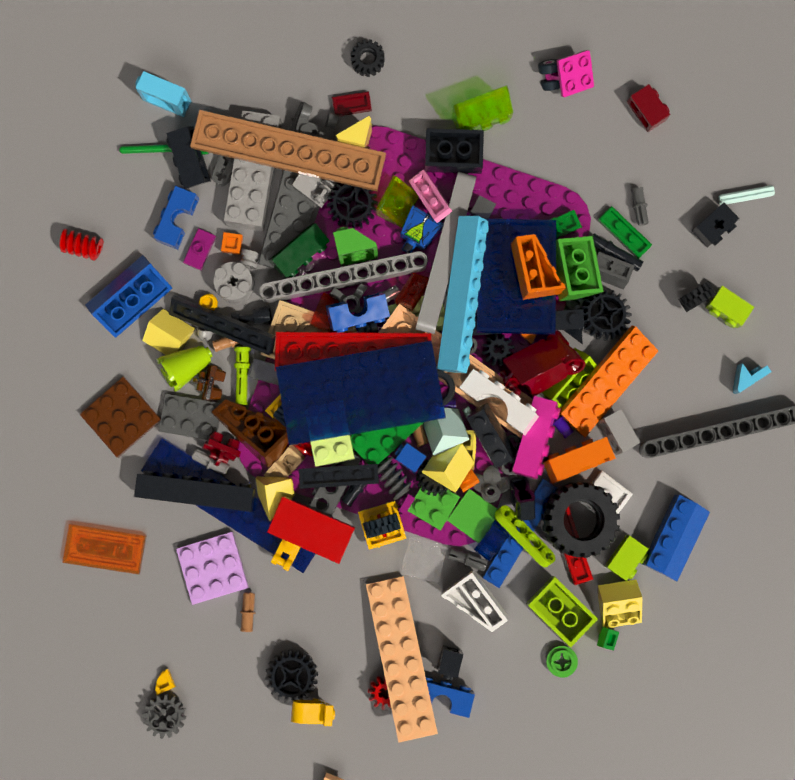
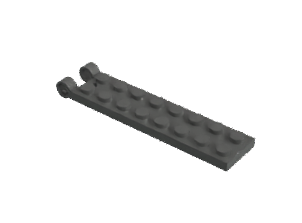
[258,103,339,270]

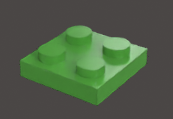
[408,486,460,530]

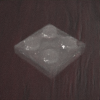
[401,536,448,583]

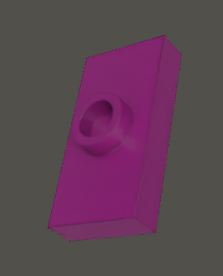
[183,228,216,271]

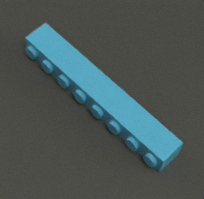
[437,216,489,373]

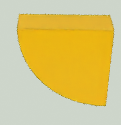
[155,669,176,695]

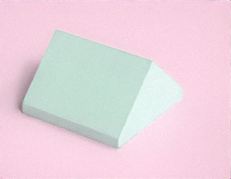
[424,407,469,456]

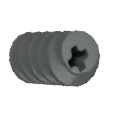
[378,456,411,501]

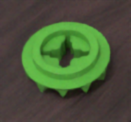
[546,645,578,678]

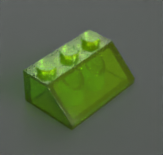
[452,85,513,131]

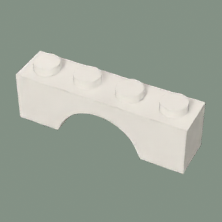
[459,369,539,436]

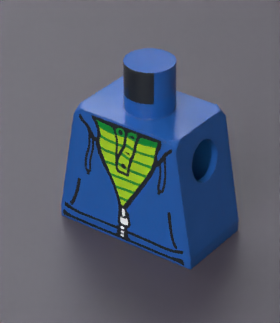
[401,206,444,254]

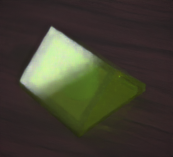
[376,175,419,228]

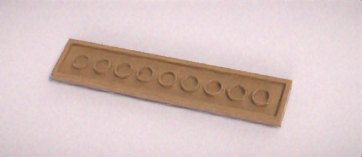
[190,110,386,191]

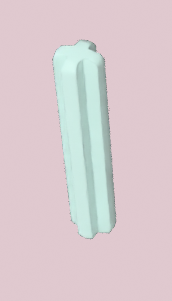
[718,185,775,205]

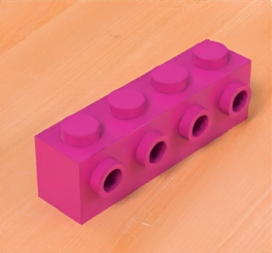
[512,396,560,479]

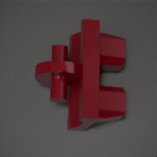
[202,431,241,466]

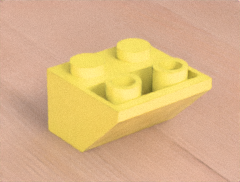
[598,580,642,628]

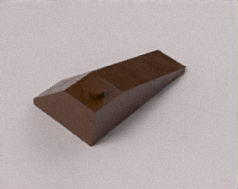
[212,399,293,468]

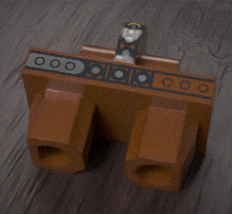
[192,365,226,401]

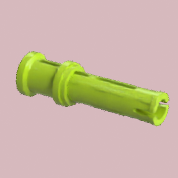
[233,347,251,405]

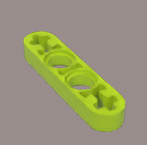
[495,505,555,568]

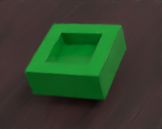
[597,627,619,651]

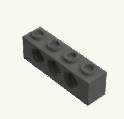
[306,455,362,516]

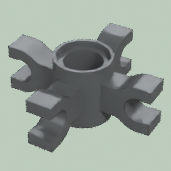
[329,283,367,314]

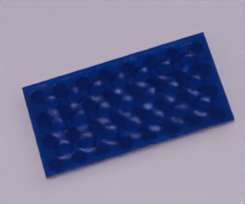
[276,341,446,446]

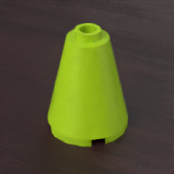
[156,345,213,392]

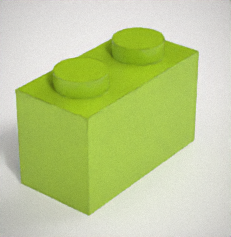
[705,286,754,328]
[604,535,649,581]

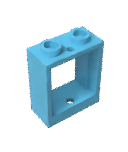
[135,71,191,117]

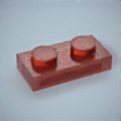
[395,273,429,311]

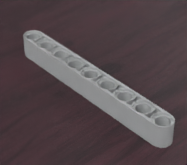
[416,172,477,334]
[259,252,427,303]

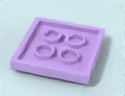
[176,532,249,605]

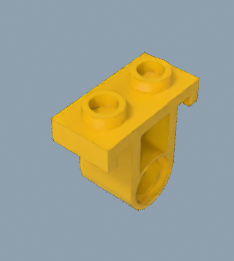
[291,698,335,726]

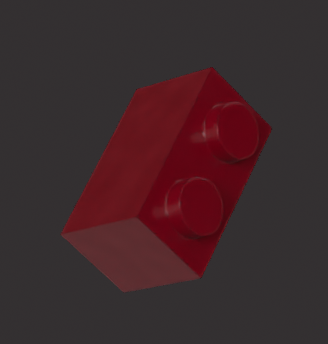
[627,84,671,132]

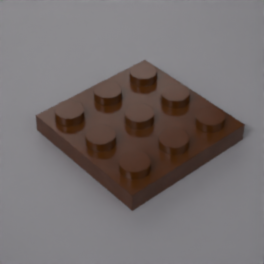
[80,377,161,458]

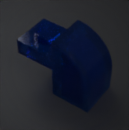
[474,519,510,561]

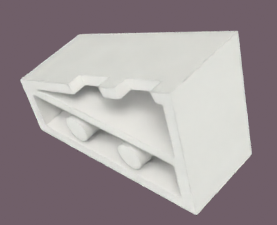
[441,569,509,632]

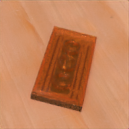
[62,524,147,574]

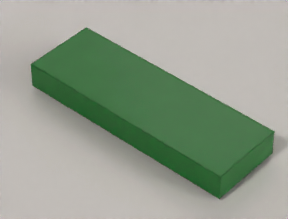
[598,206,652,259]

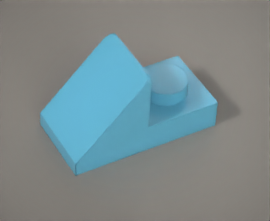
[733,363,772,394]

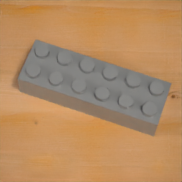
[224,111,282,232]

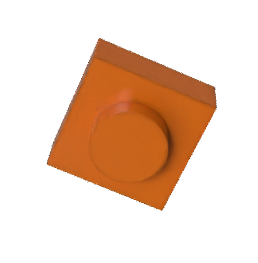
[221,232,243,255]
[460,469,480,493]

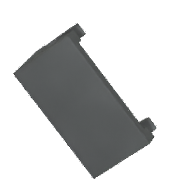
[597,252,634,290]

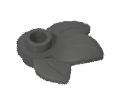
[473,465,510,503]

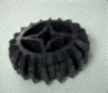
[327,183,378,229]
[580,289,632,341]
[265,649,319,703]

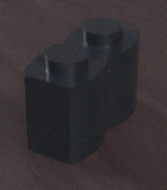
[510,476,535,521]

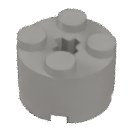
[214,262,255,304]

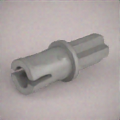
[192,449,230,476]

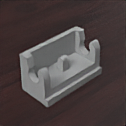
[598,409,640,455]

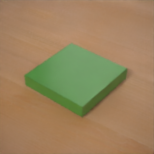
[447,489,498,543]

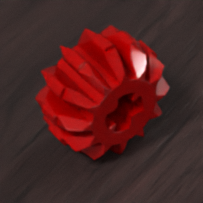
[368,675,391,710]

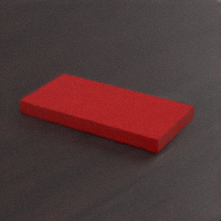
[267,496,355,564]

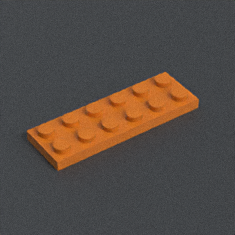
[560,325,658,437]

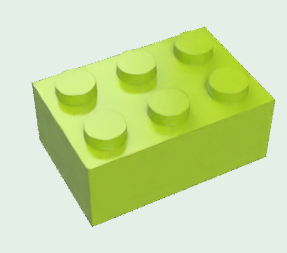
[526,576,598,647]

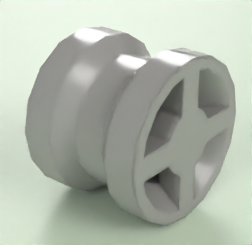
[239,249,260,269]

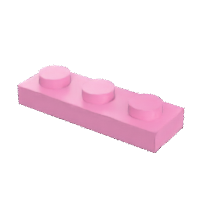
[409,169,452,223]

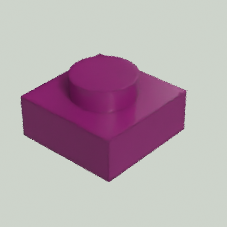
[397,494,415,515]

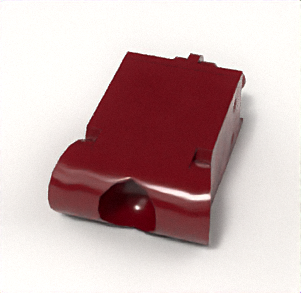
[500,330,586,397]

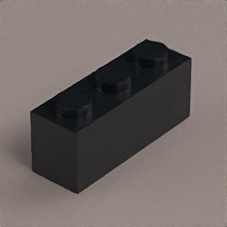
[166,126,211,189]
[467,403,516,468]

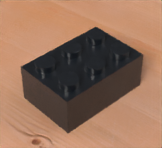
[425,128,484,174]

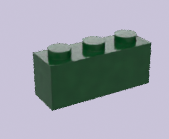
[269,223,330,278]

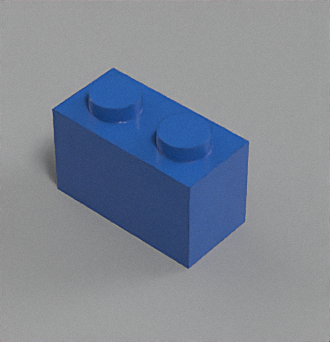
[395,443,427,474]

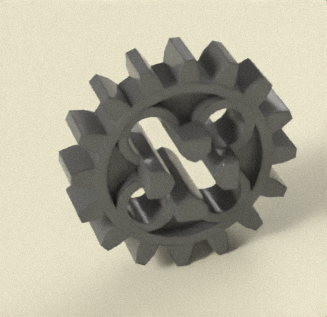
[142,694,187,739]

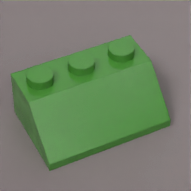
[333,227,378,267]
[549,236,604,301]

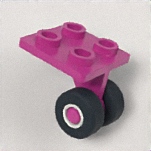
[538,50,594,97]

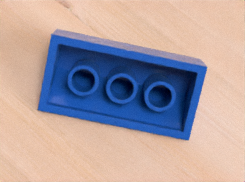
[85,255,173,338]
[642,495,710,582]

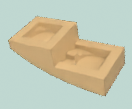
[264,445,306,477]

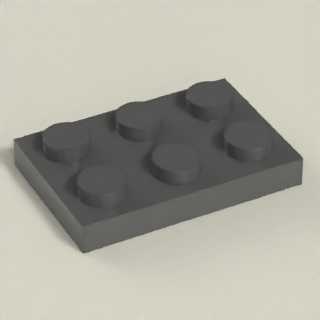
[159,394,221,440]

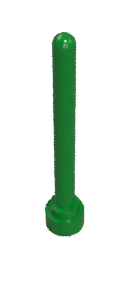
[119,145,209,155]

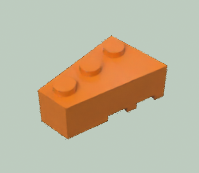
[511,234,566,300]
[543,437,616,484]

